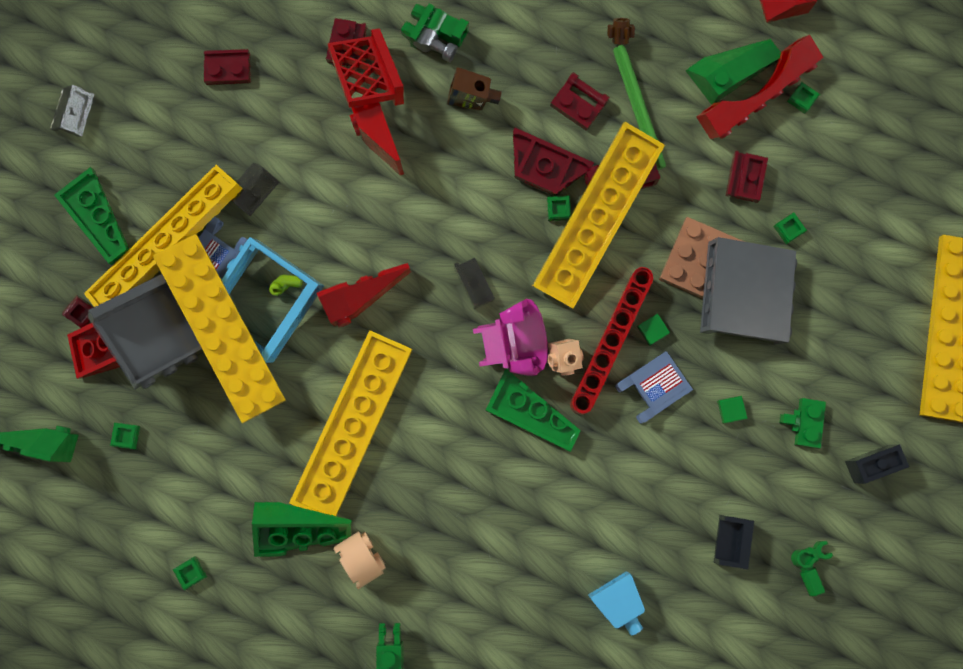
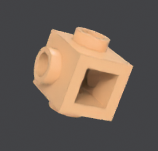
[548,339,583,375]

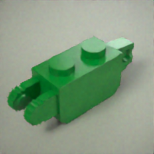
[376,623,404,669]

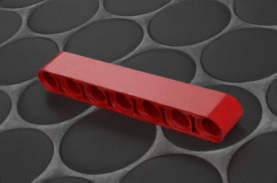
[570,267,653,415]

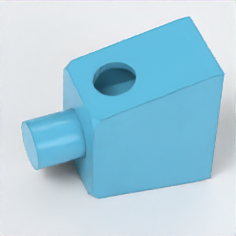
[588,571,645,636]

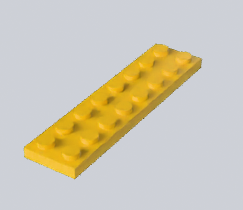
[532,122,665,308]
[84,165,243,307]
[152,234,286,423]
[919,235,963,423]
[289,330,412,516]

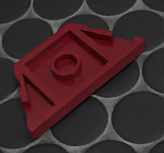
[513,128,594,196]

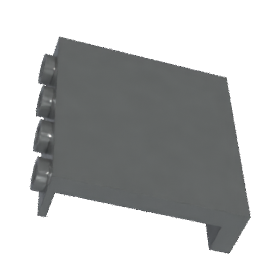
[700,237,797,345]
[88,274,204,390]

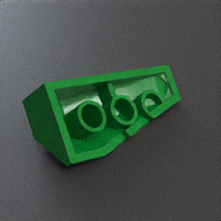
[686,39,781,105]
[0,425,79,462]
[252,502,351,557]

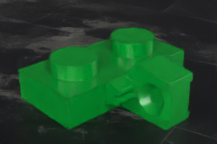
[779,398,826,449]

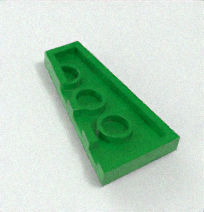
[54,167,129,265]
[485,368,581,452]

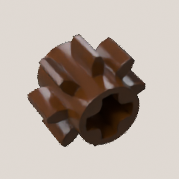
[607,18,635,45]

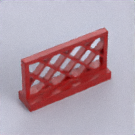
[328,28,404,108]

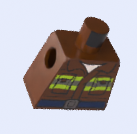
[447,67,502,110]

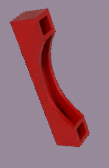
[696,35,824,139]

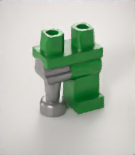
[401,3,469,63]

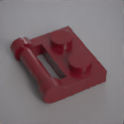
[550,72,610,131]

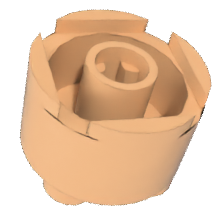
[333,531,386,590]

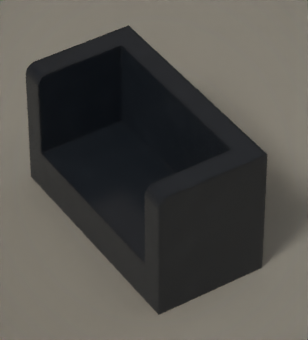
[845,444,909,484]
[713,515,754,570]

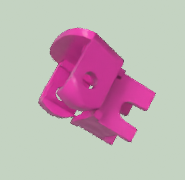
[473,299,548,376]

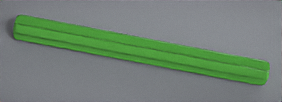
[613,45,666,170]

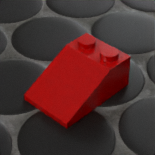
[349,102,404,176]
[67,323,120,379]

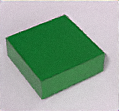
[787,82,820,114]
[547,196,571,221]
[773,213,807,245]
[637,313,670,346]
[717,396,748,423]
[110,422,140,449]
[172,556,207,590]

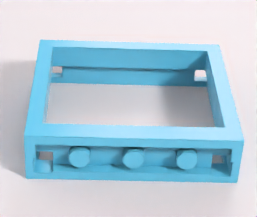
[221,237,324,363]

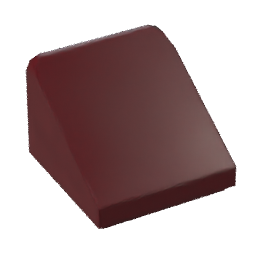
[62,295,94,328]

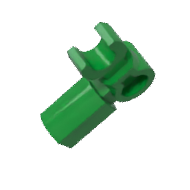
[791,541,833,596]

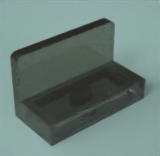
[51,85,95,137]
[231,163,280,216]
[454,258,495,310]

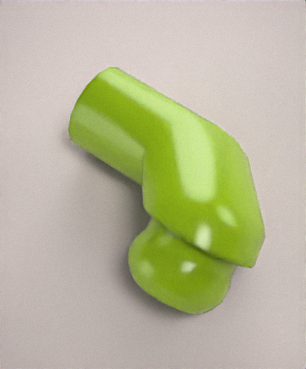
[269,274,303,296]

